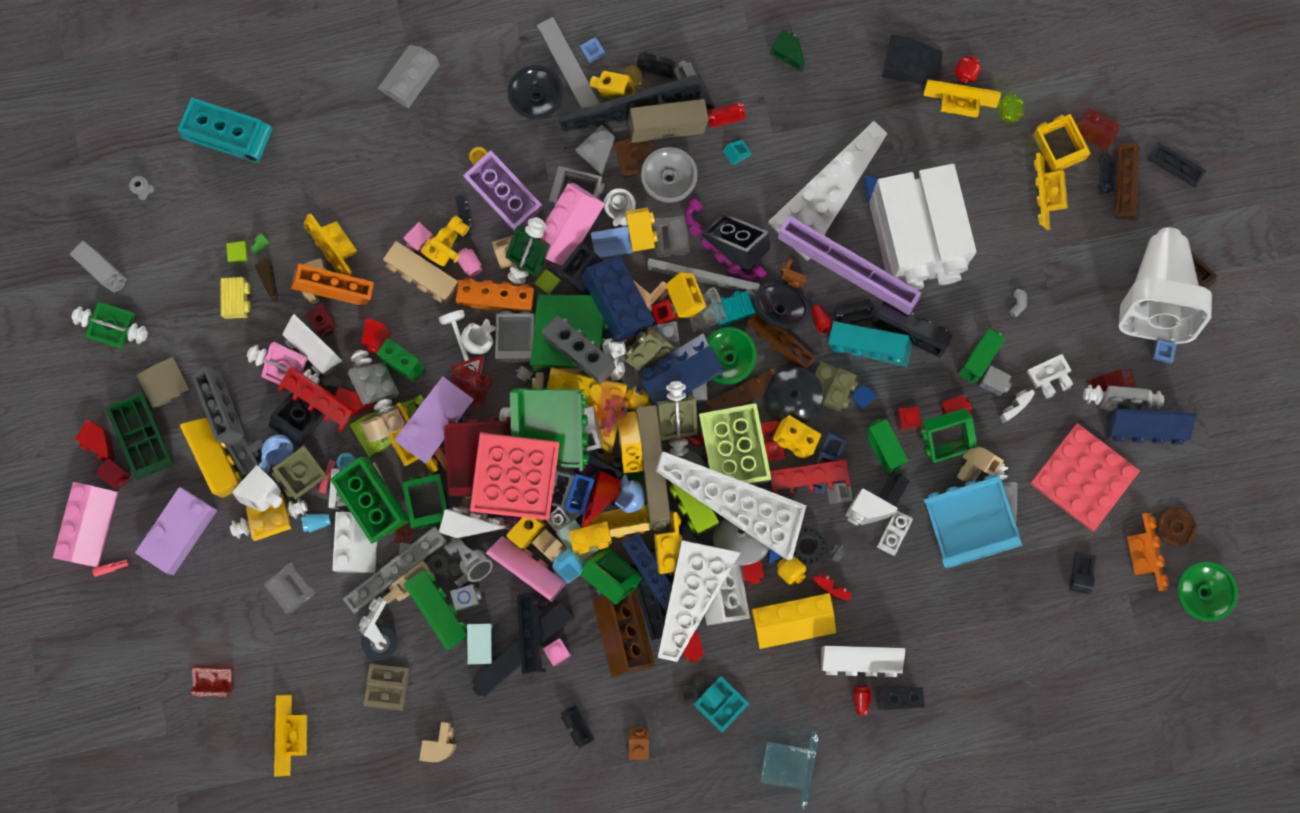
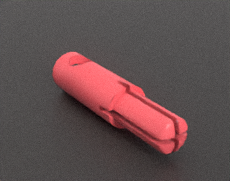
[317,460,336,494]
[92,559,129,577]

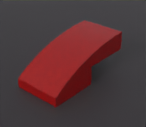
[760,419,785,462]

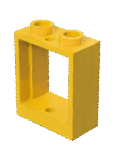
[1033,114,1091,172]
[617,411,643,473]

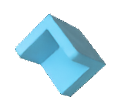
[552,548,583,583]

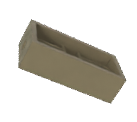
[628,99,708,143]

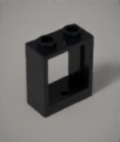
[877,687,925,710]

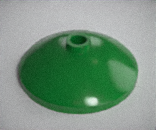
[707,327,757,384]
[1177,562,1238,622]

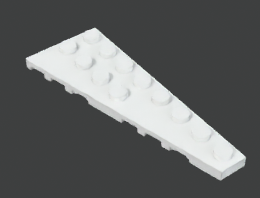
[768,121,887,261]
[656,452,807,560]

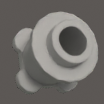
[129,176,154,200]

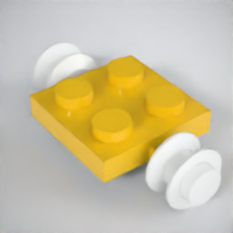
[230,494,308,541]

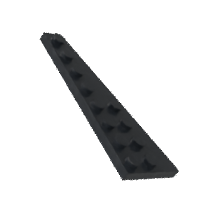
[557,74,715,132]

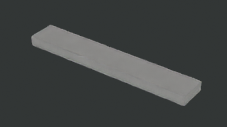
[537,17,599,109]
[647,258,760,295]
[342,526,447,614]

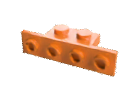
[1127,513,1169,591]

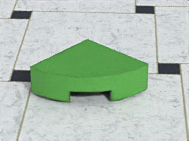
[250,234,269,255]

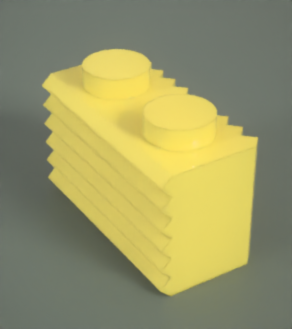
[221,277,251,319]

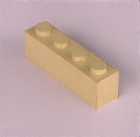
[383,241,458,304]

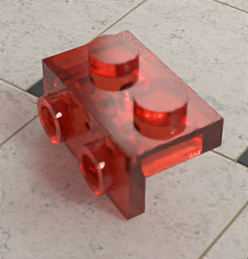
[1077,108,1121,150]
[450,364,493,407]
[190,665,234,698]

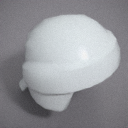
[604,188,636,227]
[461,319,496,354]

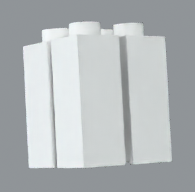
[869,164,977,290]

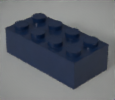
[581,255,654,342]

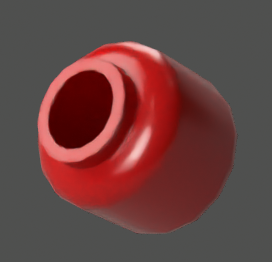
[954,55,982,85]

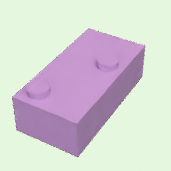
[463,150,544,231]
[394,376,474,464]
[135,487,217,575]

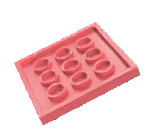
[1030,423,1140,532]
[470,433,560,520]

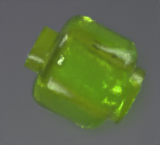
[999,94,1024,122]

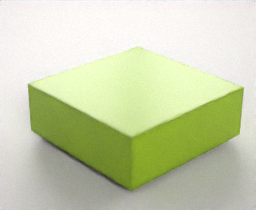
[226,241,248,263]
[534,269,561,295]

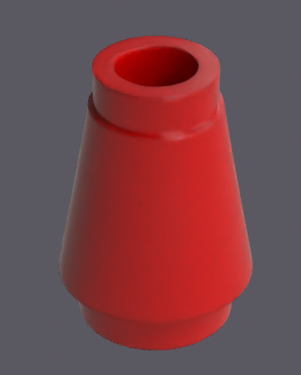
[811,304,834,334]
[852,685,872,715]

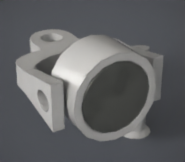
[444,537,493,588]

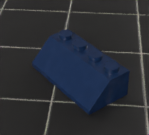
[637,334,725,407]
[1107,409,1196,445]

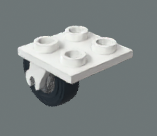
[359,596,397,660]

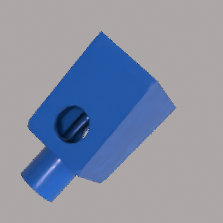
[564,473,595,514]

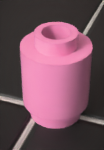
[458,248,482,277]

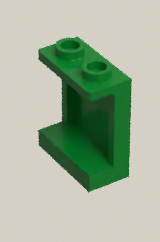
[376,339,426,384]

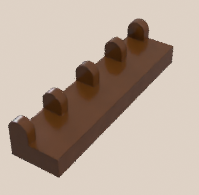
[1115,143,1140,220]
[745,312,817,369]
[704,368,776,412]

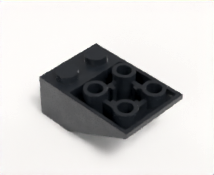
[557,243,604,295]

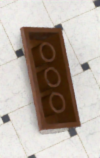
[592,590,655,677]

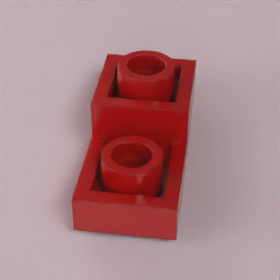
[812,574,851,602]

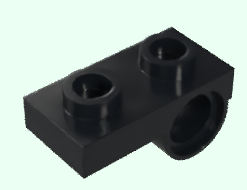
[455,195,474,237]
[587,448,623,478]
[1069,552,1096,595]

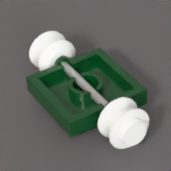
[505,218,551,285]

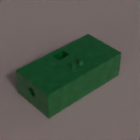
[105,392,175,480]

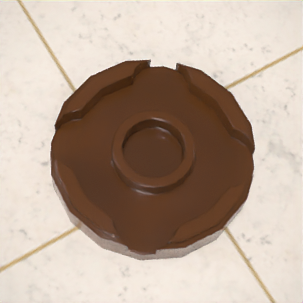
[1156,507,1197,547]

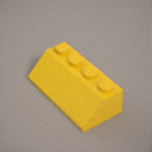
[180,418,243,498]
[751,593,836,649]

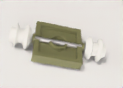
[657,381,698,457]

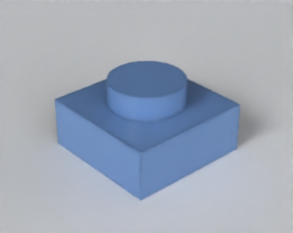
[580,37,605,64]
[1152,339,1177,364]

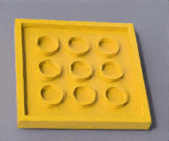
[547,368,627,454]

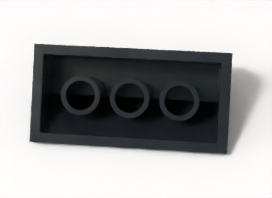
[872,301,953,358]

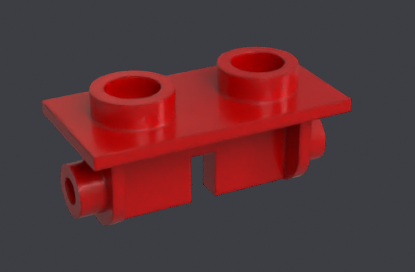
[707,102,746,129]

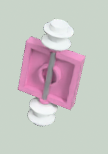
[247,342,320,385]

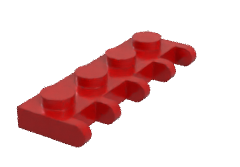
[278,367,355,432]
[770,459,851,495]

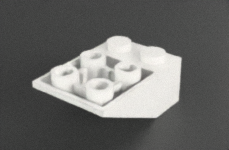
[439,506,511,538]

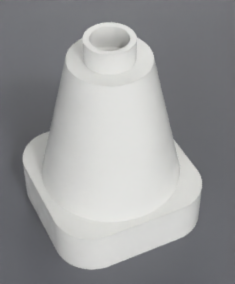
[1119,227,1212,344]

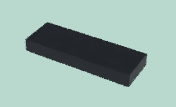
[1147,142,1207,188]

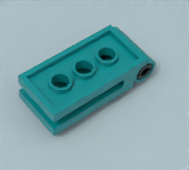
[177,97,273,163]

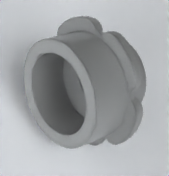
[515,365,533,382]

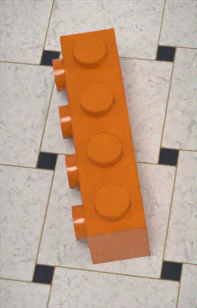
[291,263,374,307]
[456,278,536,314]

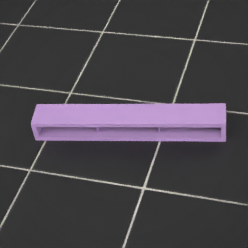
[778,215,922,316]

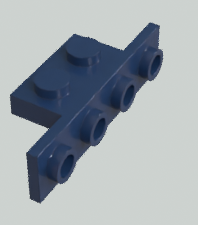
[622,533,674,610]

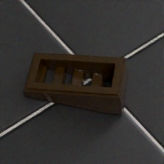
[1191,252,1217,289]
[254,259,278,302]

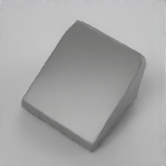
[826,482,853,504]

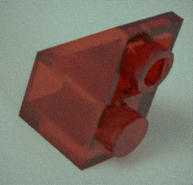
[1087,369,1137,392]

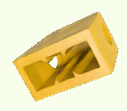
[590,71,636,101]
[506,517,547,549]

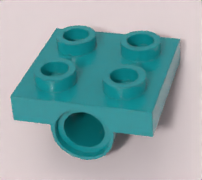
[693,676,749,732]

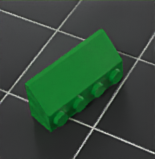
[330,457,410,544]
[403,570,467,650]

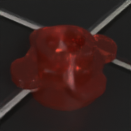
[394,524,413,544]

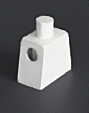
[232,465,282,512]

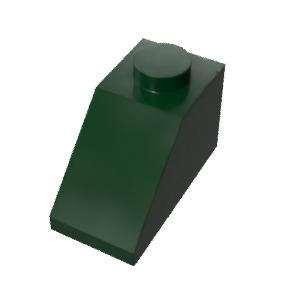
[770,29,805,72]

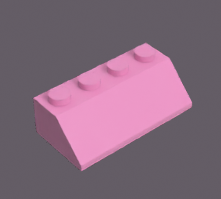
[541,183,605,266]
[53,482,118,567]
[486,536,566,602]

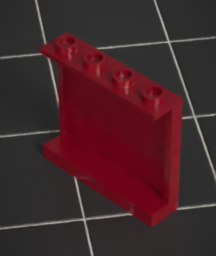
[443,417,511,496]

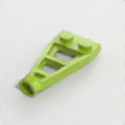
[350,394,425,458]

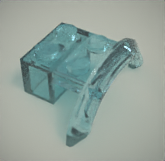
[761,730,819,811]

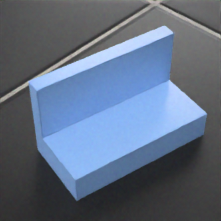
[591,226,632,258]

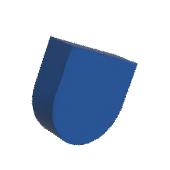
[853,386,877,410]

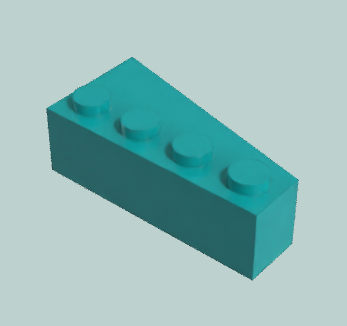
[828,322,912,367]

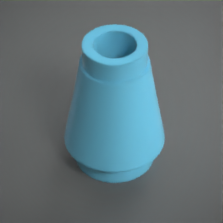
[301,513,331,533]

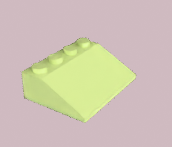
[699,403,771,485]

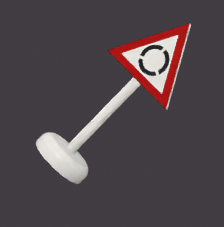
[438,310,484,391]

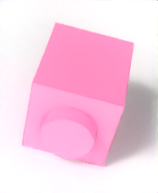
[404,222,434,255]
[543,638,571,666]

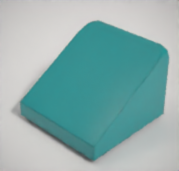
[723,139,752,165]

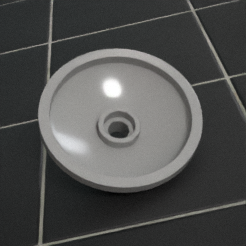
[641,147,697,203]
[713,518,770,565]

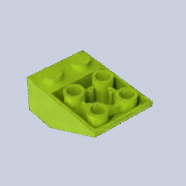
[669,482,719,537]

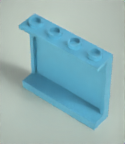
[923,474,1023,568]

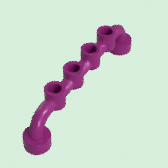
[684,196,767,281]

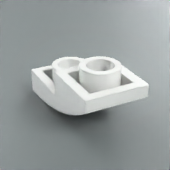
[1000,389,1035,423]
[546,502,581,532]
[877,511,913,556]

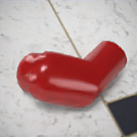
[683,432,705,446]

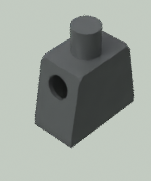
[551,467,575,509]

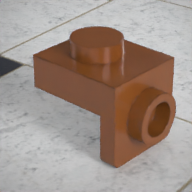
[780,258,807,288]
[629,727,649,760]

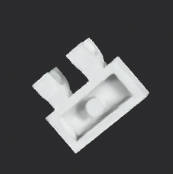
[1027,354,1073,399]

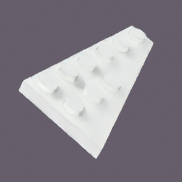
[658,540,740,662]

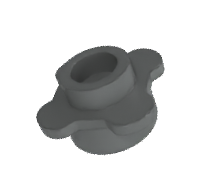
[827,543,845,562]

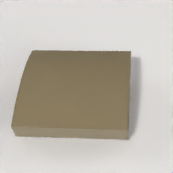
[136,357,189,409]
[363,664,409,711]

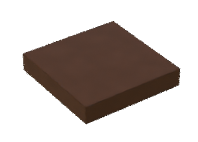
[613,138,655,179]

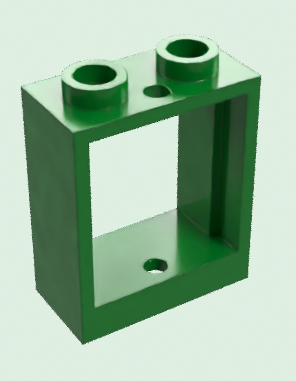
[958,329,1005,384]
[920,408,977,463]
[865,419,908,475]
[402,472,449,530]
[580,547,643,605]

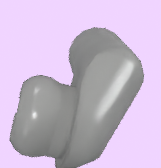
[1009,289,1027,318]

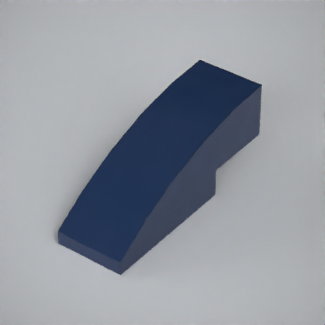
[806,430,848,494]

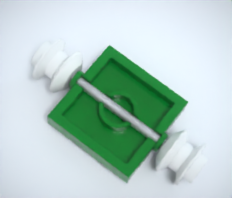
[72,302,148,349]

